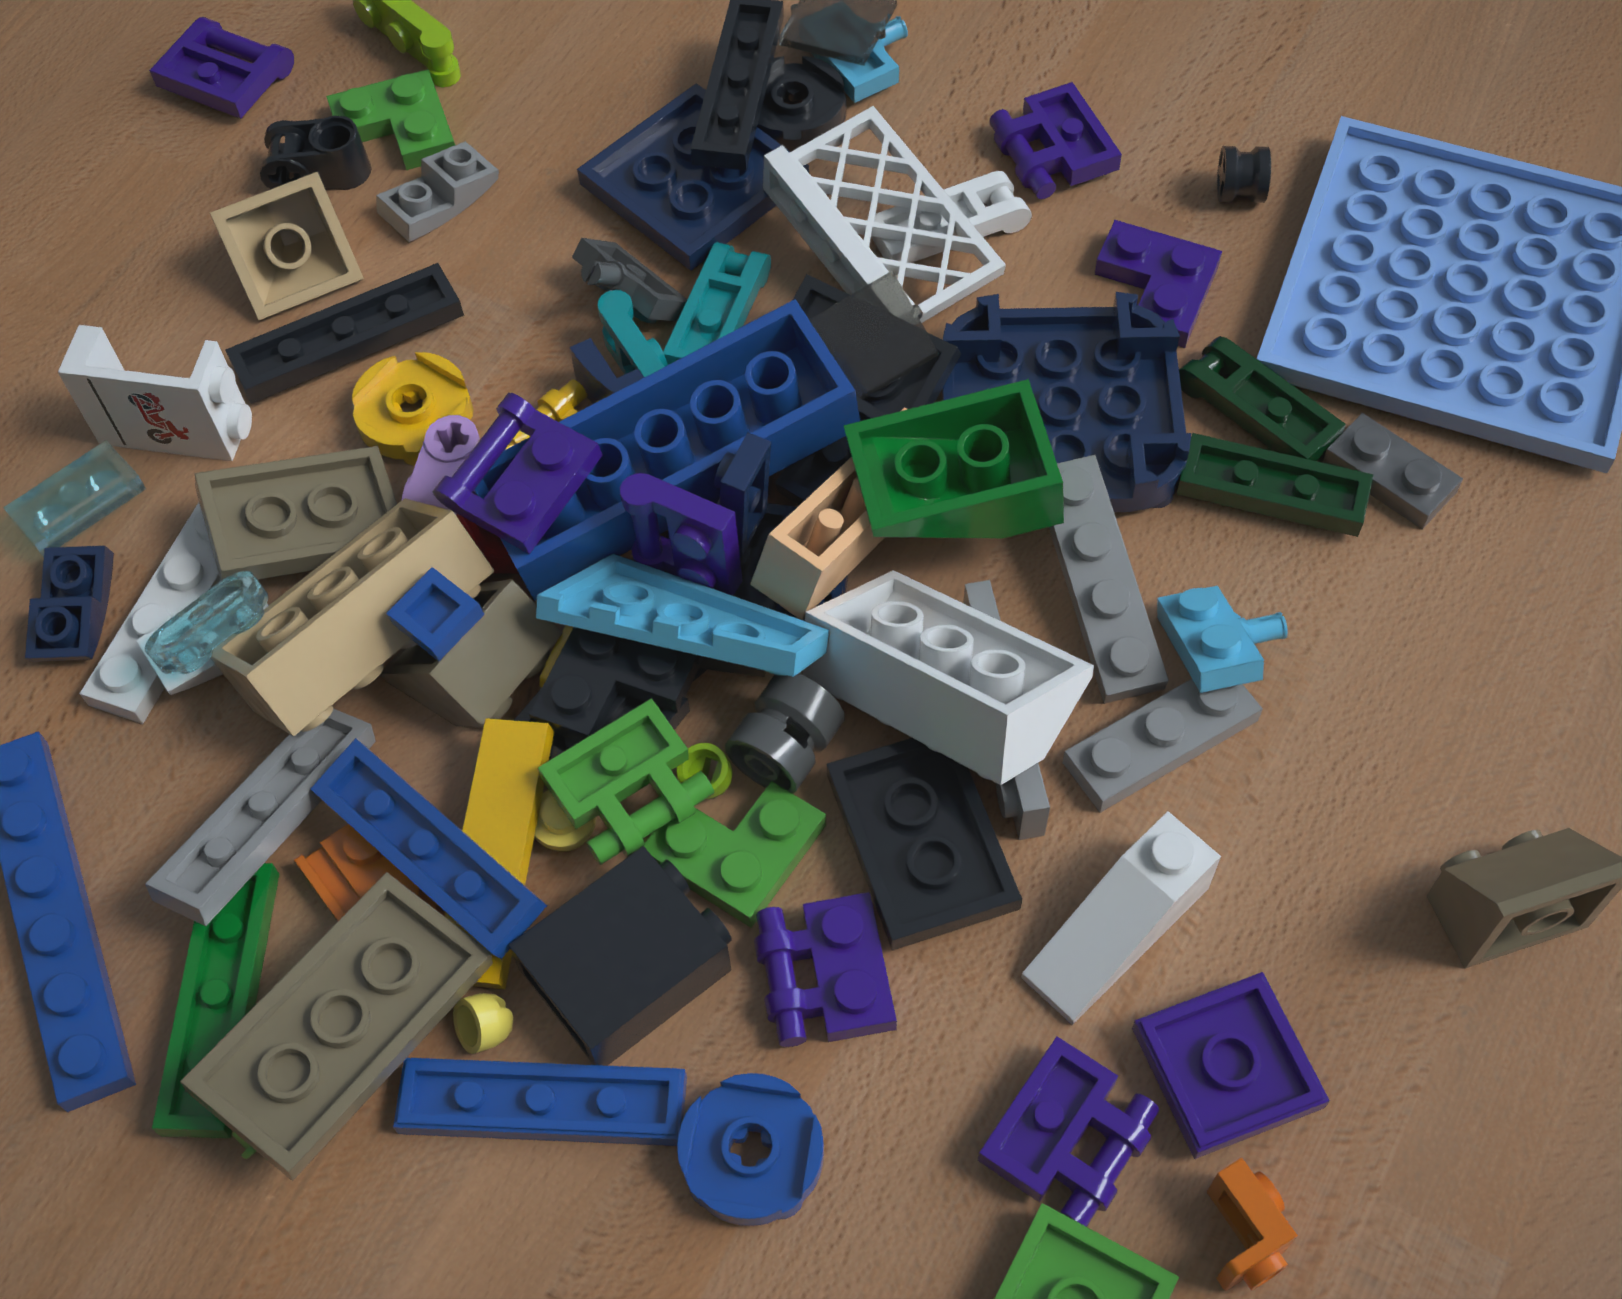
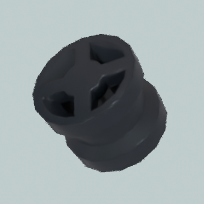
[1217,146,1271,203]

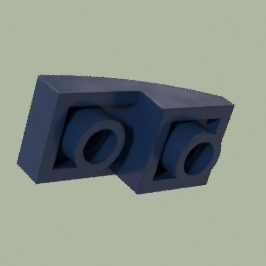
[25,545,114,662]

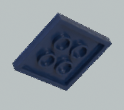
[577,83,809,271]

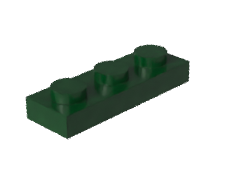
[1177,433,1374,537]

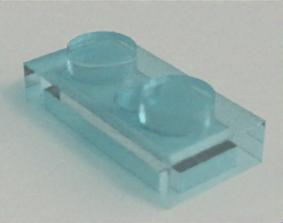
[3,440,146,557]

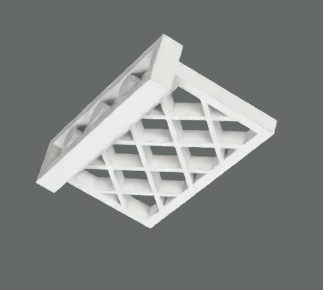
[763,106,1006,327]

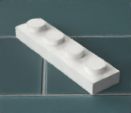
[79,503,226,724]

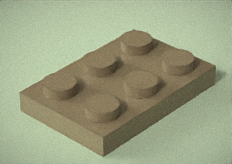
[194,446,397,586]

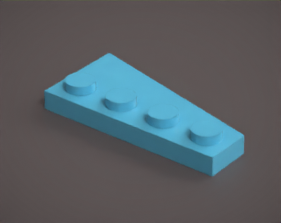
[536,554,829,677]

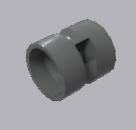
[725,673,845,794]

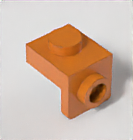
[1207,1158,1298,1291]

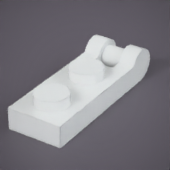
[871,171,1032,263]

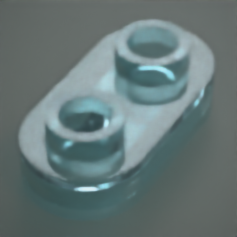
[145,571,268,674]

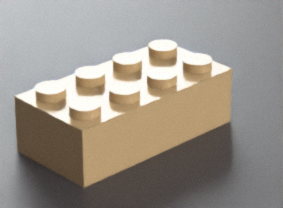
[207,498,494,736]

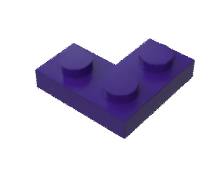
[1095,220,1222,348]

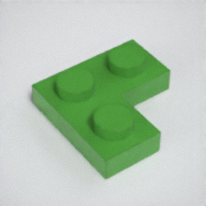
[326,69,455,170]
[644,781,827,928]

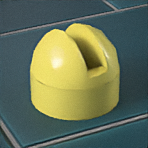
[453,993,513,1054]

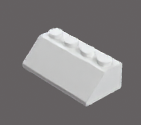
[803,570,1094,785]

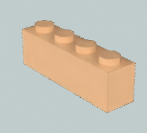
[751,407,907,620]

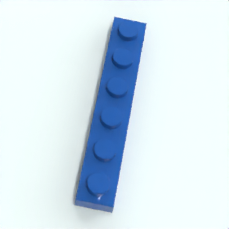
[0,731,136,1112]

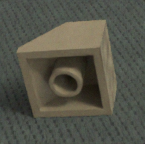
[380,580,563,727]
[1427,828,1622,969]

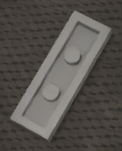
[1062,679,1263,813]

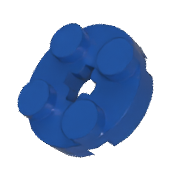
[677,1073,824,1226]

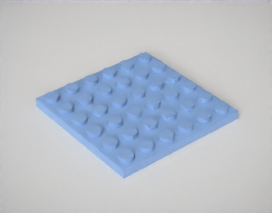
[1257,116,1622,474]

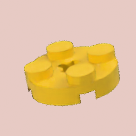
[352,352,474,466]

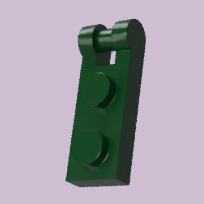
[1179,336,1346,461]

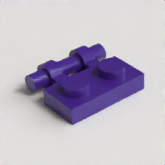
[989,82,1122,199]
[754,892,897,1047]
[978,1036,1160,1227]

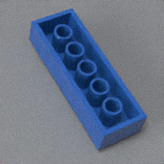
[474,299,860,601]

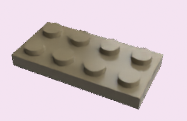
[180,872,493,1181]

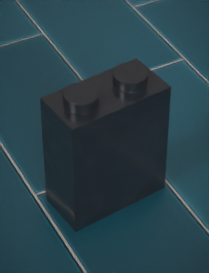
[509,846,732,1066]

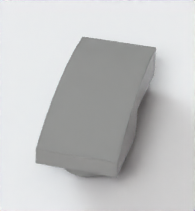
[376,141,499,242]

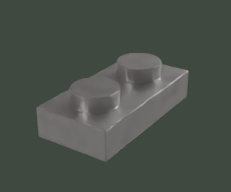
[1322,413,1463,530]

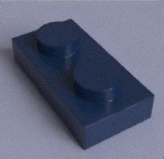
[714,432,771,558]

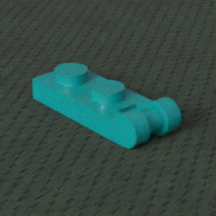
[663,242,771,365]
[597,290,668,377]

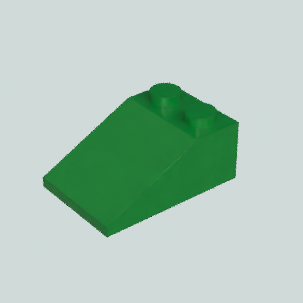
[844,379,1064,539]

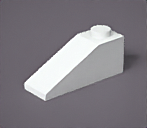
[1021,811,1221,1025]

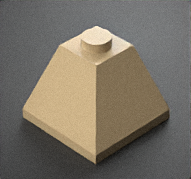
[210,172,364,320]

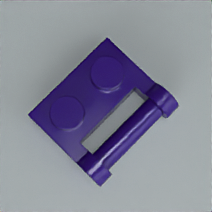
[149,17,294,119]
[432,393,603,555]
[620,473,743,596]

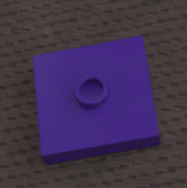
[1132,972,1330,1159]

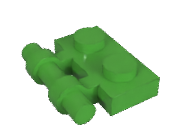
[538,698,715,865]

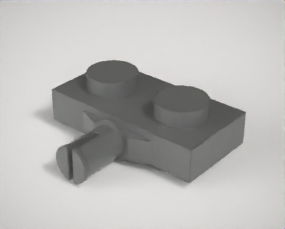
[572,238,687,324]

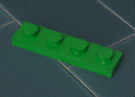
[152,863,280,1138]

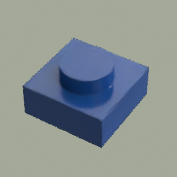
[386,567,485,661]

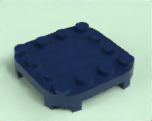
[942,292,1191,512]

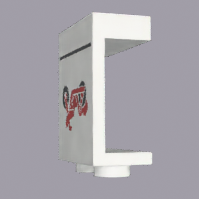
[58,325,252,461]

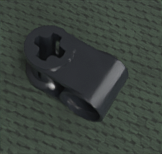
[260,115,372,190]

